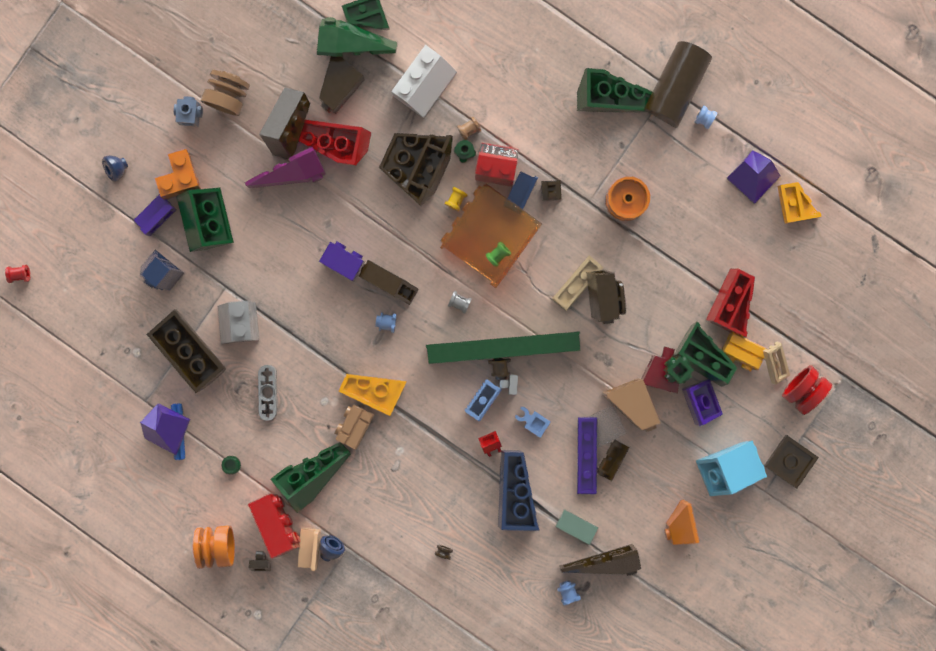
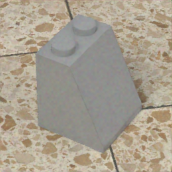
[217,300,259,344]

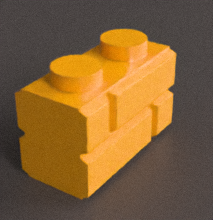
[722,332,768,372]

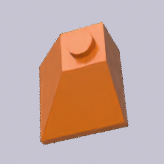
[664,500,700,545]

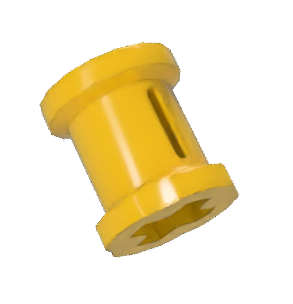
[444,187,468,212]

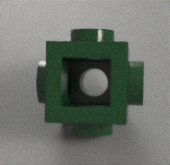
[663,356,694,384]

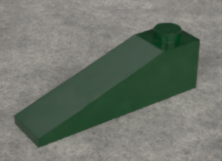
[317,17,398,57]
[577,68,653,112]
[270,442,351,513]

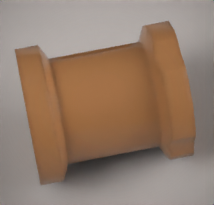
[457,117,482,140]

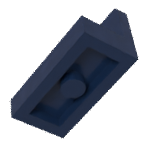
[504,171,538,214]

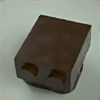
[586,270,626,324]

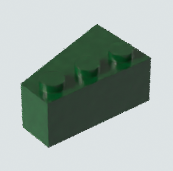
[673,321,737,387]

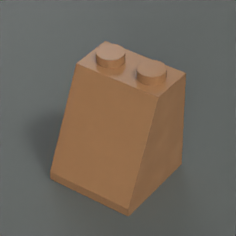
[602,378,660,432]

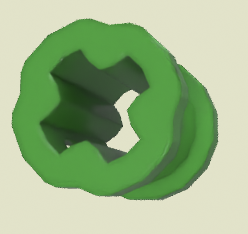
[486,242,511,267]

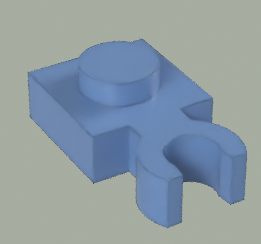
[515,406,551,438]

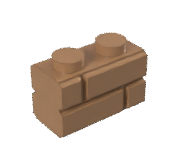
[334,404,374,450]

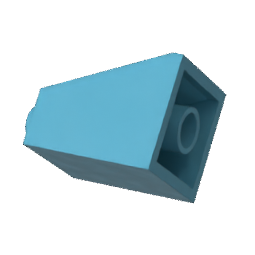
[696,441,767,496]

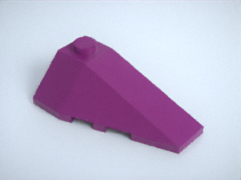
[244,147,326,188]

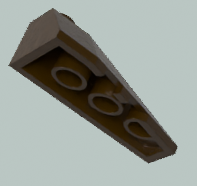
[559,544,641,576]

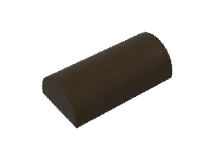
[644,41,712,128]
[146,309,226,393]

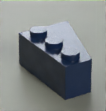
[140,249,184,291]

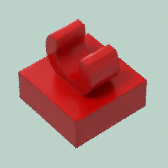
[478,431,502,457]

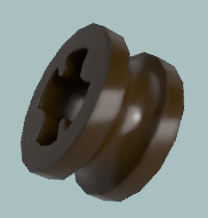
[434,545,453,560]

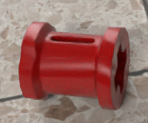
[5,265,31,283]

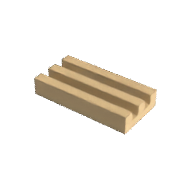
[763,342,790,385]

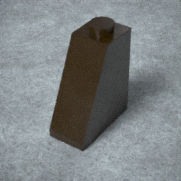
[319,56,365,114]
[359,260,419,305]

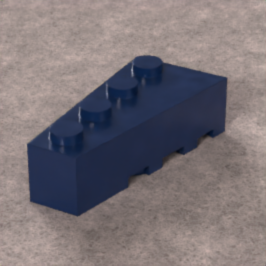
[498,450,540,531]

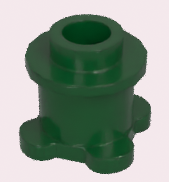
[454,140,476,163]

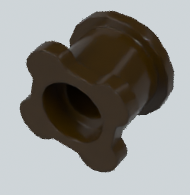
[488,358,511,380]

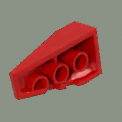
[299,120,372,166]

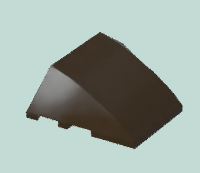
[379,133,453,206]

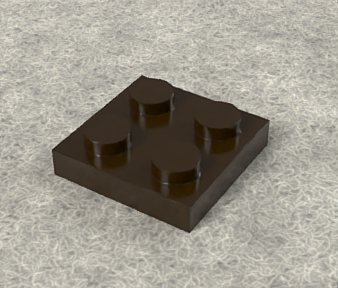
[764,435,819,489]

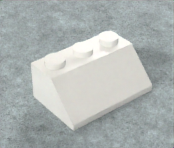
[392,45,457,118]

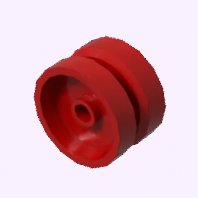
[782,366,832,415]

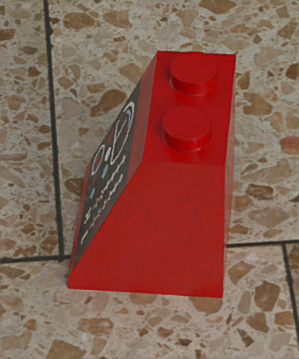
[475,143,519,187]

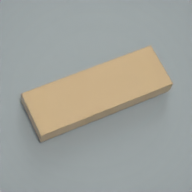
[552,255,604,311]

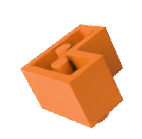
[155,149,201,200]

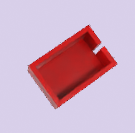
[248,494,301,558]

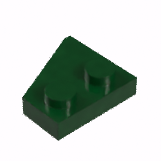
[342,0,390,30]

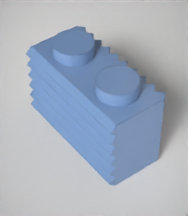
[465,380,502,422]

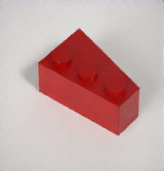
[706,268,755,338]

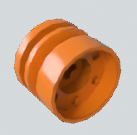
[193,525,235,569]

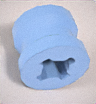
[694,106,717,129]

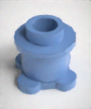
[375,312,397,333]
[557,580,581,605]

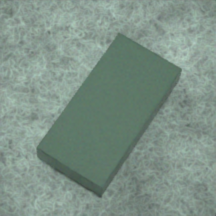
[555,509,598,545]

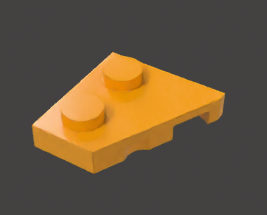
[777,182,822,224]

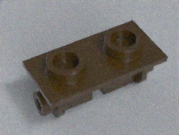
[597,439,630,481]

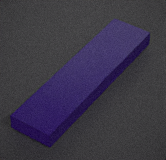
[577,417,597,494]

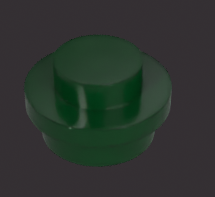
[221,455,241,475]

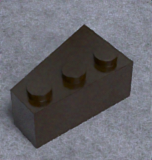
[259,88,311,160]

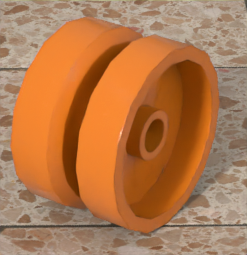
[605,177,650,221]

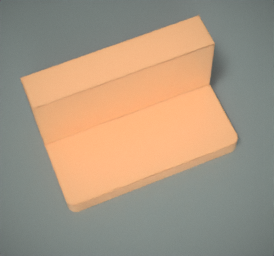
[298,528,321,571]

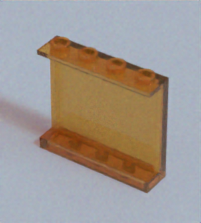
[440,183,542,288]

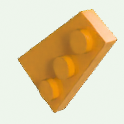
[338,374,407,416]

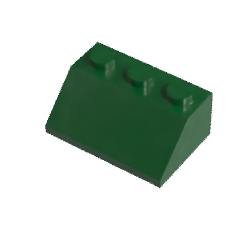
[176,187,234,252]

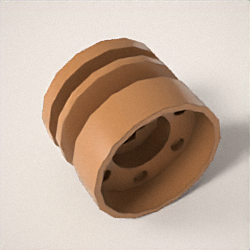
[200,70,250,116]

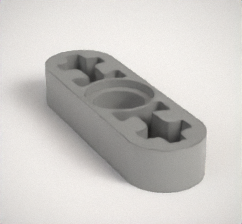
[258,365,277,421]

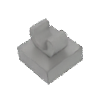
[500,375,518,395]

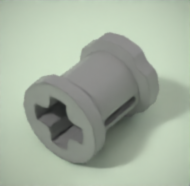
[448,291,472,313]

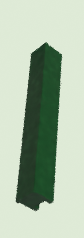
[426,331,580,364]

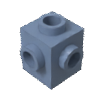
[174,96,203,127]

